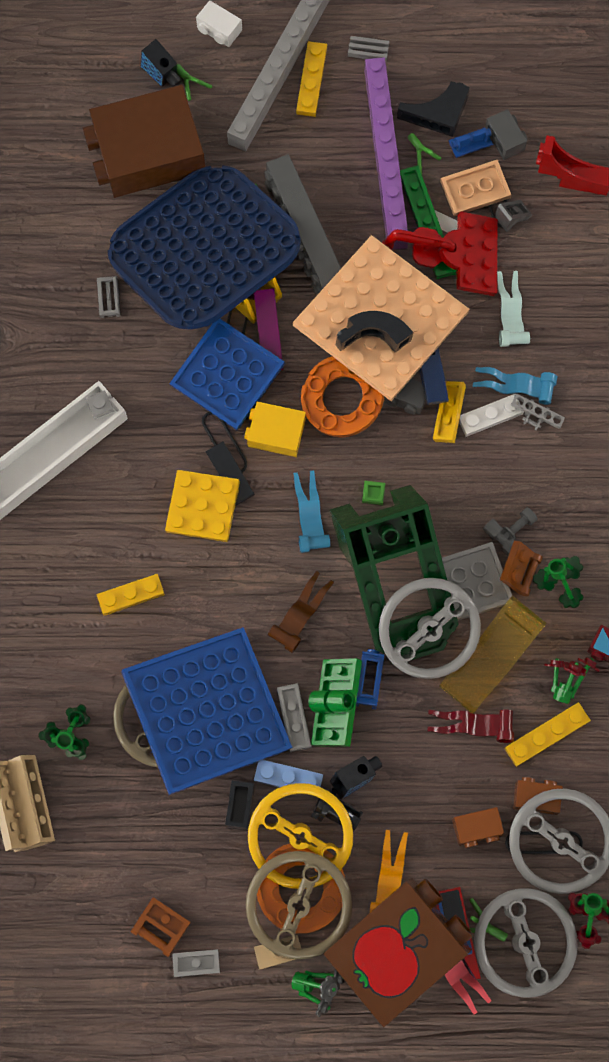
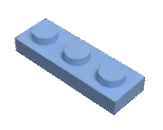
[254,760,323,796]

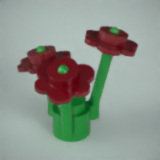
[544,657,600,704]

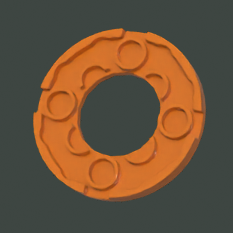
[301,356,384,437]
[257,843,345,934]

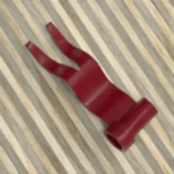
[427,709,514,743]

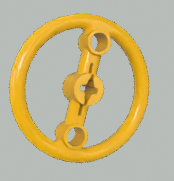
[248,783,353,889]

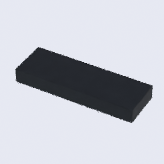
[205,441,255,505]

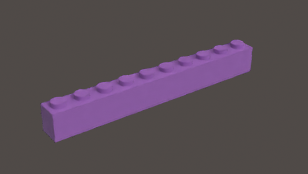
[364,57,408,250]

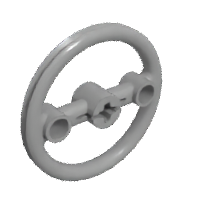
[379,578,481,679]
[509,789,609,894]
[474,889,578,998]

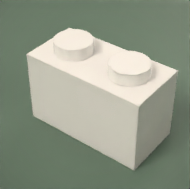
[196,0,242,47]

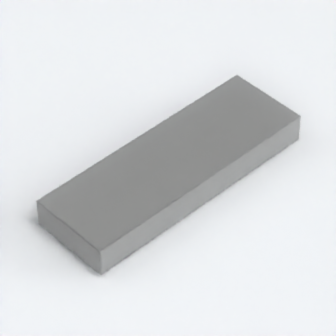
[277,683,312,752]

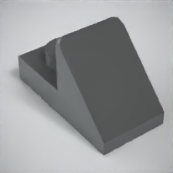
[495,200,532,232]

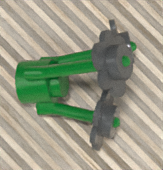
[292,969,344,1017]

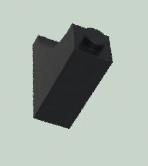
[397,81,470,137]

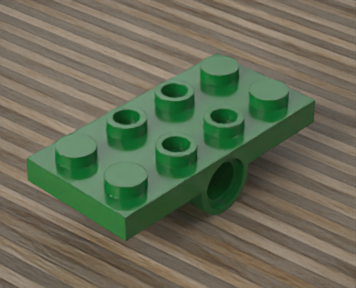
[309,658,362,747]

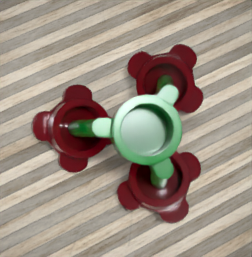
[568,893,609,949]

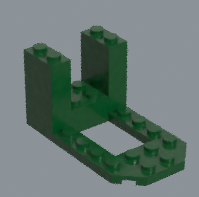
[330,485,459,661]

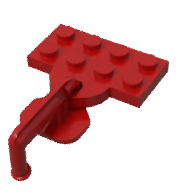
[382,211,498,296]

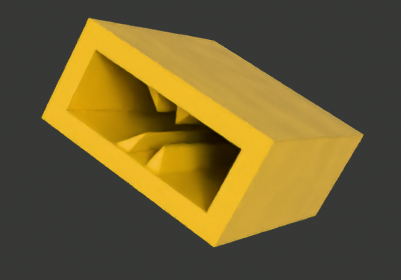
[244,402,306,457]

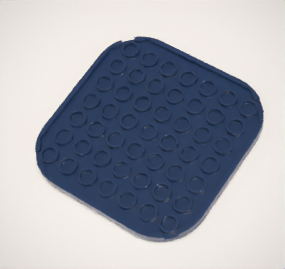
[108,165,301,329]

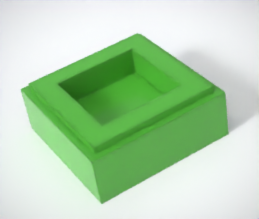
[362,481,385,505]

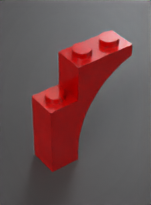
[536,135,609,196]

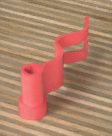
[444,960,492,1015]

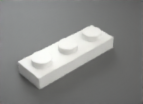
[459,394,524,437]

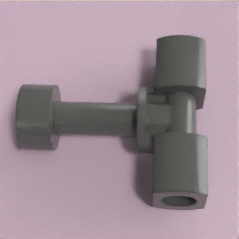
[483,507,538,556]

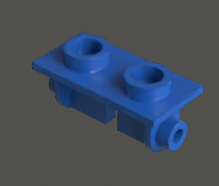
[448,127,493,158]

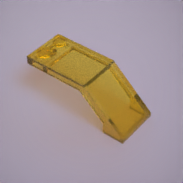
[440,596,547,713]

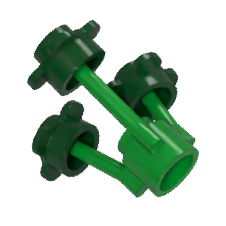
[38,704,91,760]

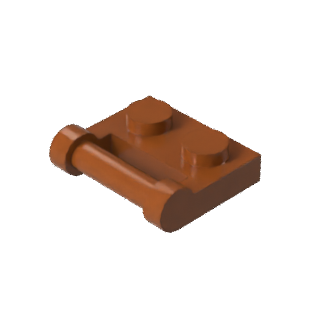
[500,541,543,597]
[131,897,191,957]

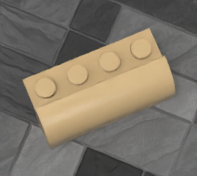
[0,755,55,852]

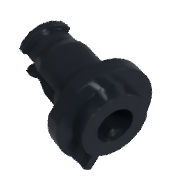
[311,788,363,831]

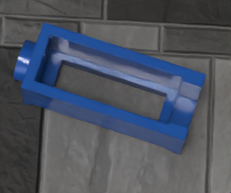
[356,649,384,710]

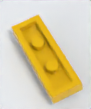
[433,381,466,443]
[96,573,165,616]

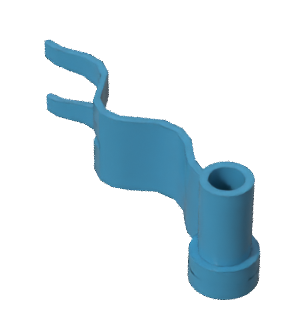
[472,367,558,405]
[293,470,330,553]

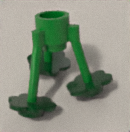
[533,556,584,608]

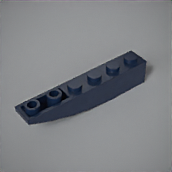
[419,348,449,405]

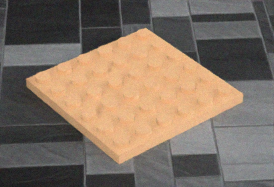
[293,235,469,401]

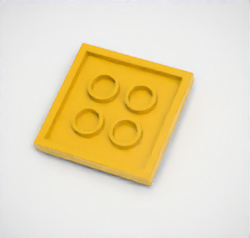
[165,470,240,542]

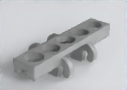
[511,394,565,430]

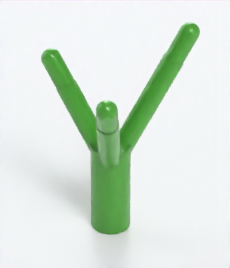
[177,64,212,101]
[408,133,441,174]
[470,898,508,942]

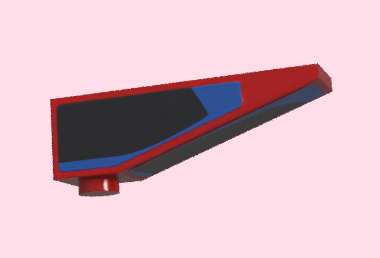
[436,887,481,980]

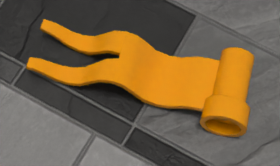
[370,830,408,912]

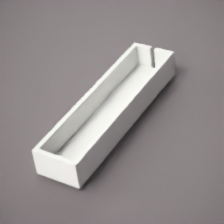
[0,381,128,520]

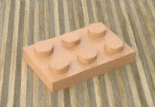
[440,159,511,217]

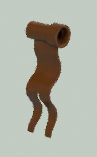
[268,571,334,653]

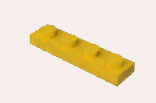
[296,41,327,117]
[504,702,591,767]

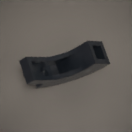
[336,311,414,353]

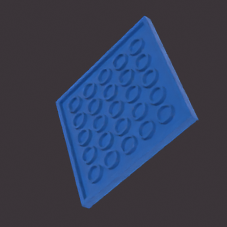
[121,627,293,795]

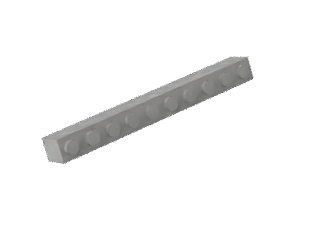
[227,0,330,152]

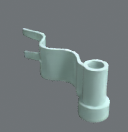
[497,271,530,347]

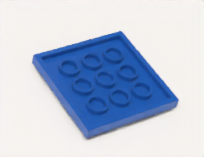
[169,319,285,431]

